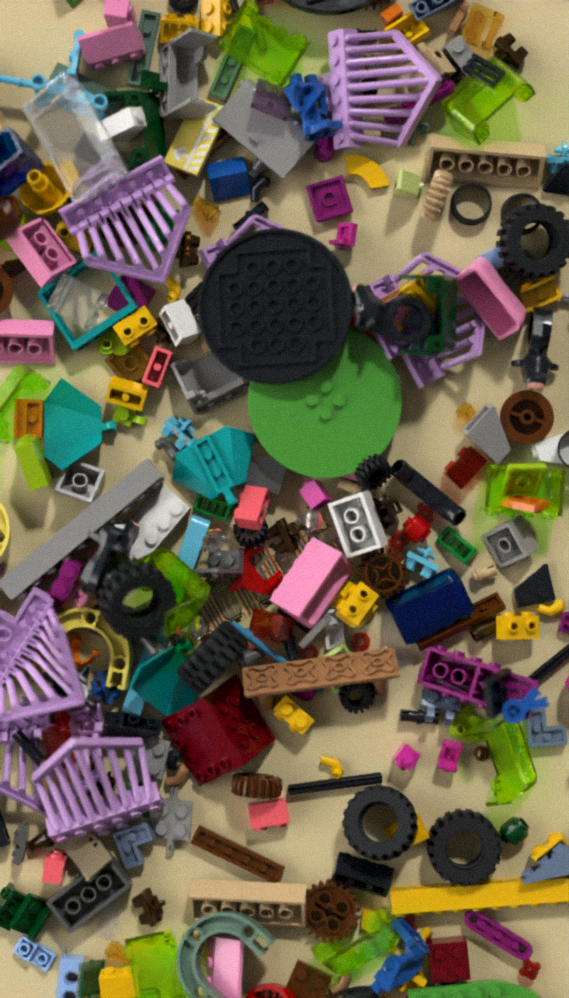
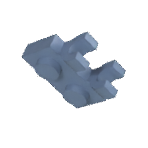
[420,687,460,726]

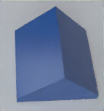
[206,157,251,202]

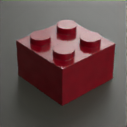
[426,935,471,983]

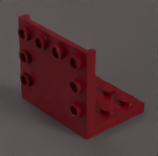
[162,674,276,786]

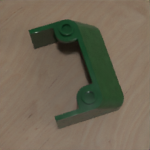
[104,90,166,173]
[398,274,457,355]

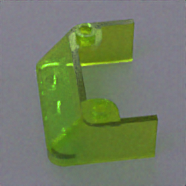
[126,548,210,637]
[462,715,537,807]

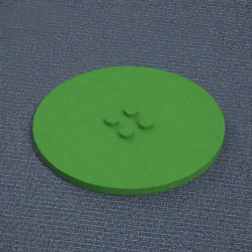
[247,327,402,478]

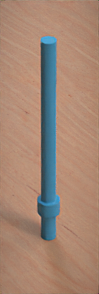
[231,620,324,694]

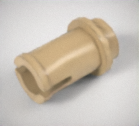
[337,477,362,495]
[472,564,498,583]

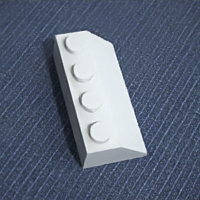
[126,483,191,565]

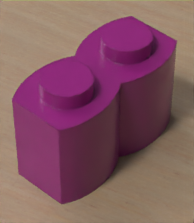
[51,558,84,600]

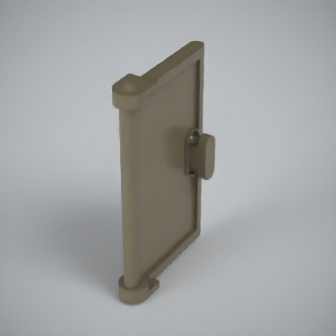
[58,831,113,883]

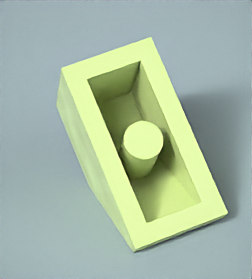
[394,169,423,198]

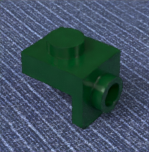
[139,70,168,95]

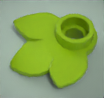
[97,329,132,356]
[449,705,485,744]

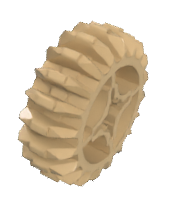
[420,170,453,222]

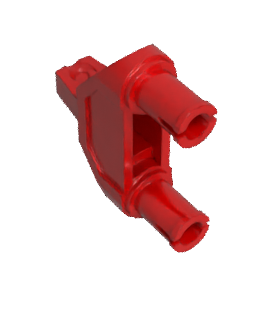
[227,545,284,595]

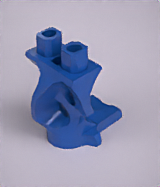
[284,73,343,141]
[370,917,430,995]

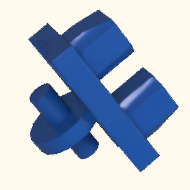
[89,669,121,704]

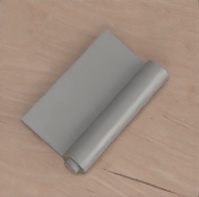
[212,79,318,179]

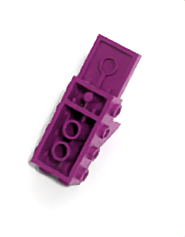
[417,644,541,719]

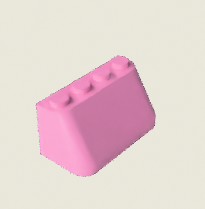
[455,257,527,341]
[270,537,352,629]

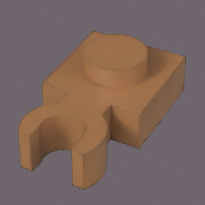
[447,0,470,37]

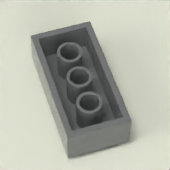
[46,851,133,934]

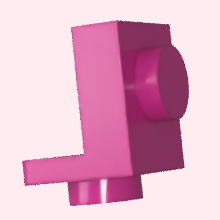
[329,223,358,250]
[438,739,462,773]

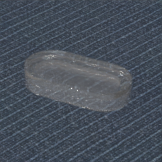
[97,901,121,940]

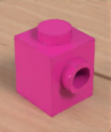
[299,479,333,511]
[393,742,421,771]

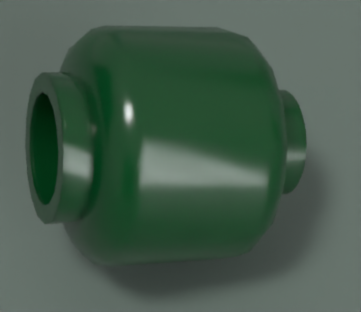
[500,817,529,846]

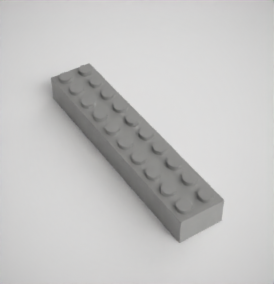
[0,458,164,600]

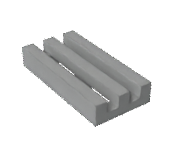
[298,614,333,648]

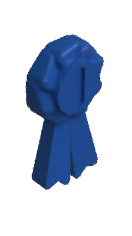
[502,687,550,724]

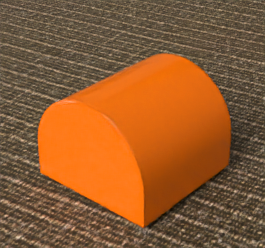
[379,3,403,27]

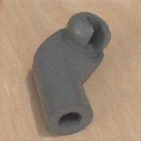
[154,437,177,462]

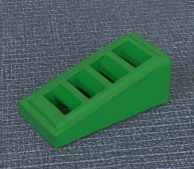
[192,493,237,523]
[436,526,478,566]

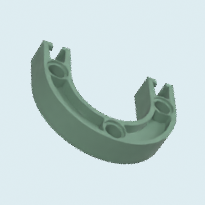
[176,911,277,998]

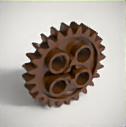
[304,879,361,943]

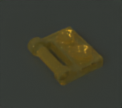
[461,2,505,53]

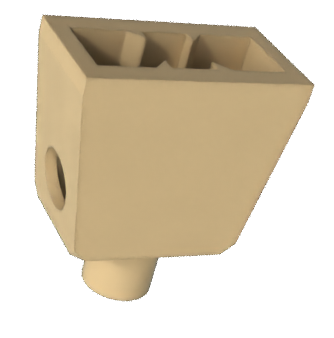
[410,42,456,92]

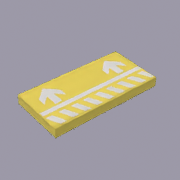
[164,97,223,178]

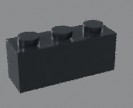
[331,852,394,898]

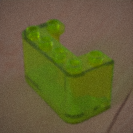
[217,0,310,88]
[481,464,566,520]

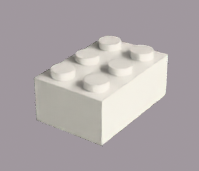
[328,490,388,558]

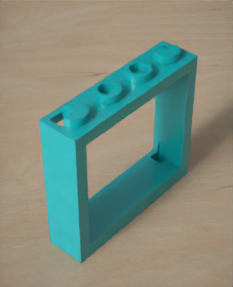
[37,251,140,352]

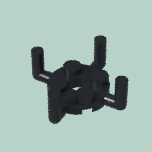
[41,665,97,724]

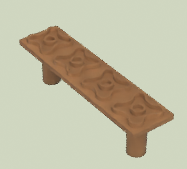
[242,648,400,711]

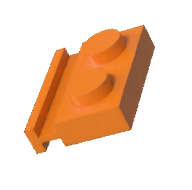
[14,399,44,438]
[501,496,550,513]

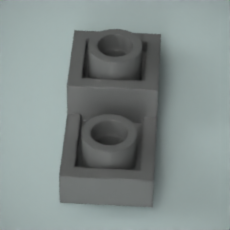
[11,822,30,866]

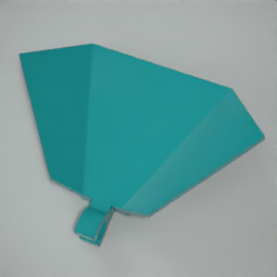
[44,378,117,471]
[172,426,256,505]
[130,638,196,716]

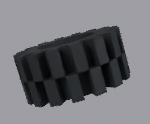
[355,454,393,490]
[233,518,269,549]
[338,682,375,714]

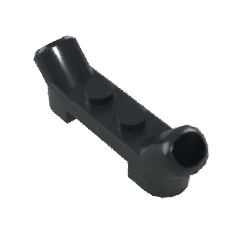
[391,459,466,526]

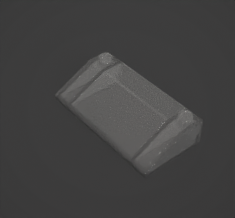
[22,72,130,206]

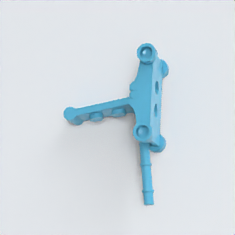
[0,30,109,127]

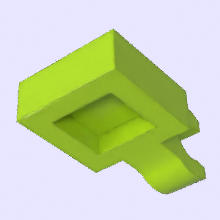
[112,405,148,427]

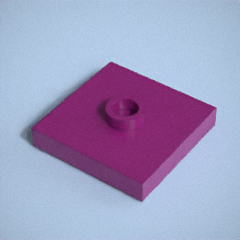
[306,175,354,223]
[104,275,157,312]

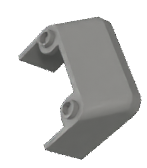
[159,28,217,119]

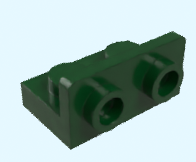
[0,882,27,931]
[9,893,52,941]

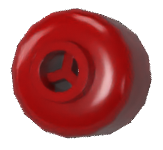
[402,515,432,544]

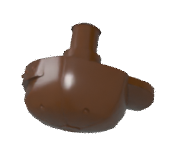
[0,195,23,241]

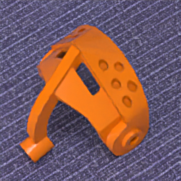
[63,633,101,671]

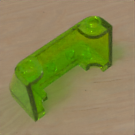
[441,56,536,145]
[0,364,51,444]
[311,906,400,976]
[123,929,186,998]

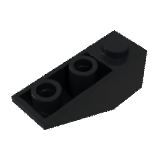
[102,711,163,739]

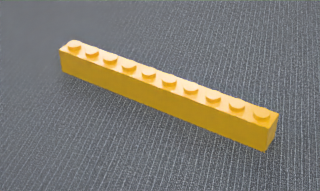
[389,874,569,917]

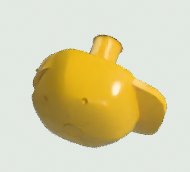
[19,160,81,217]

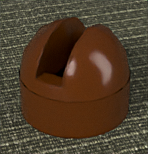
[474,745,490,761]

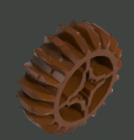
[357,547,409,599]
[231,772,283,799]

